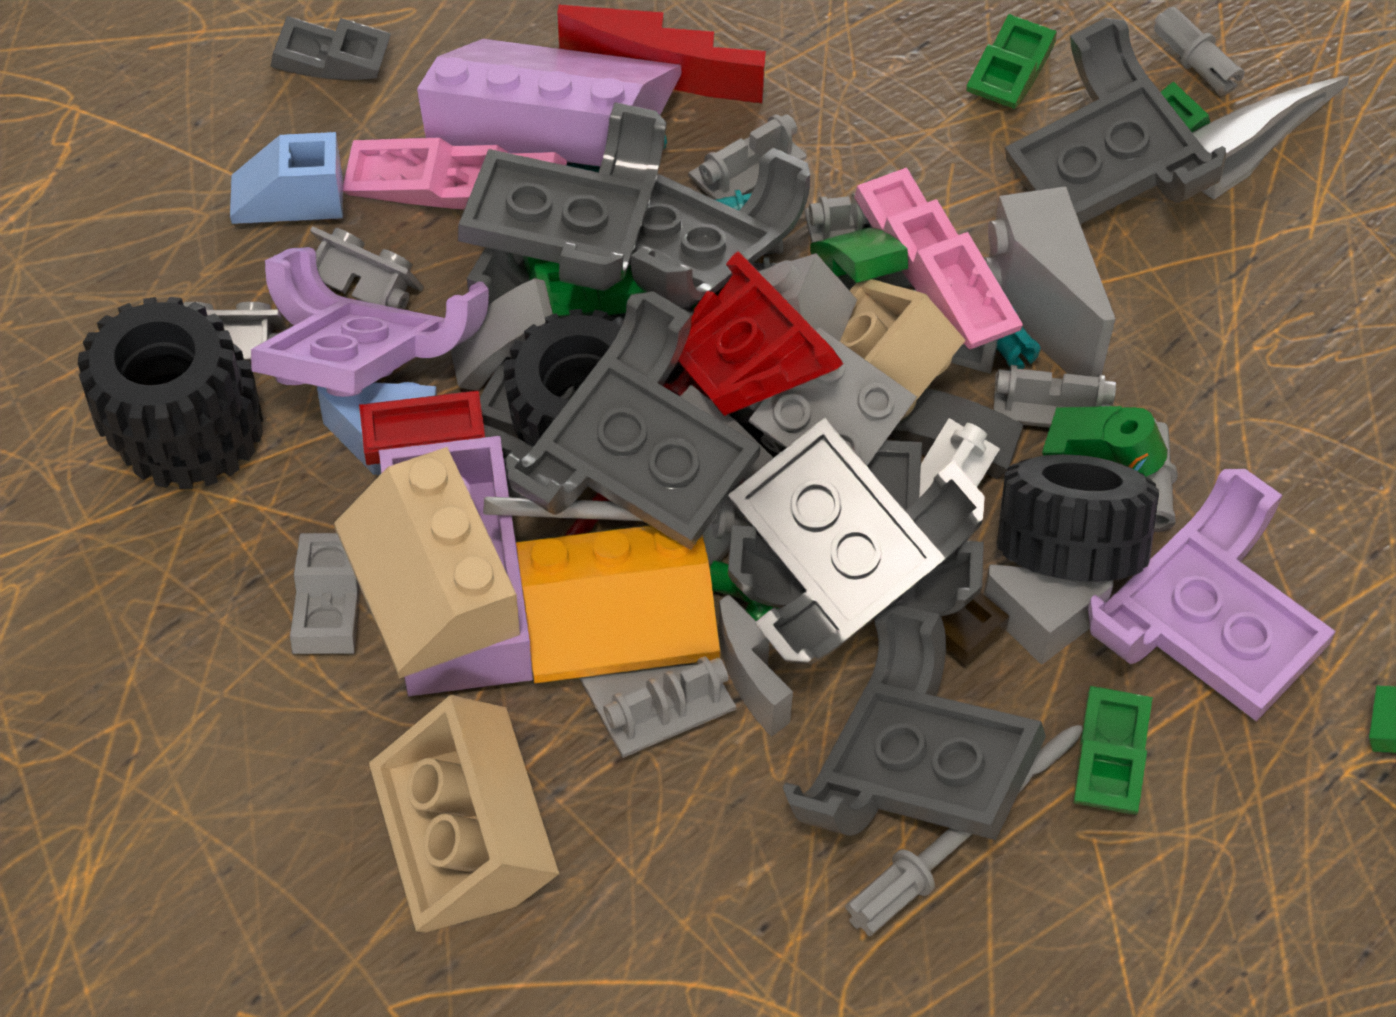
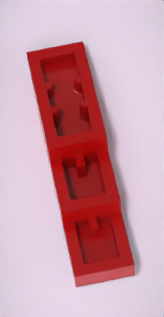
[557,4,766,104]

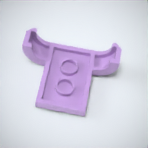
[251,247,489,397]
[1088,469,1336,721]

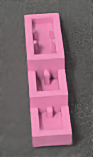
[343,137,567,210]
[854,168,1023,350]

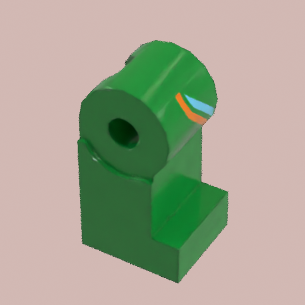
[1042,406,1168,477]

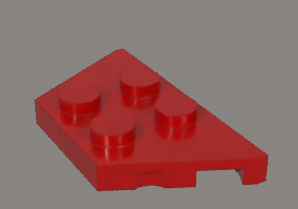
[678,251,844,416]

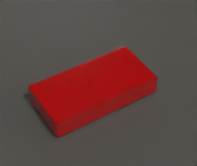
[359,390,485,465]

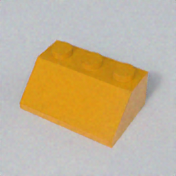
[516,525,720,684]

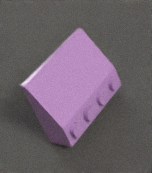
[417,39,682,167]

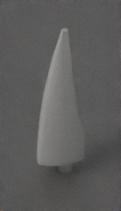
[1192,75,1349,200]

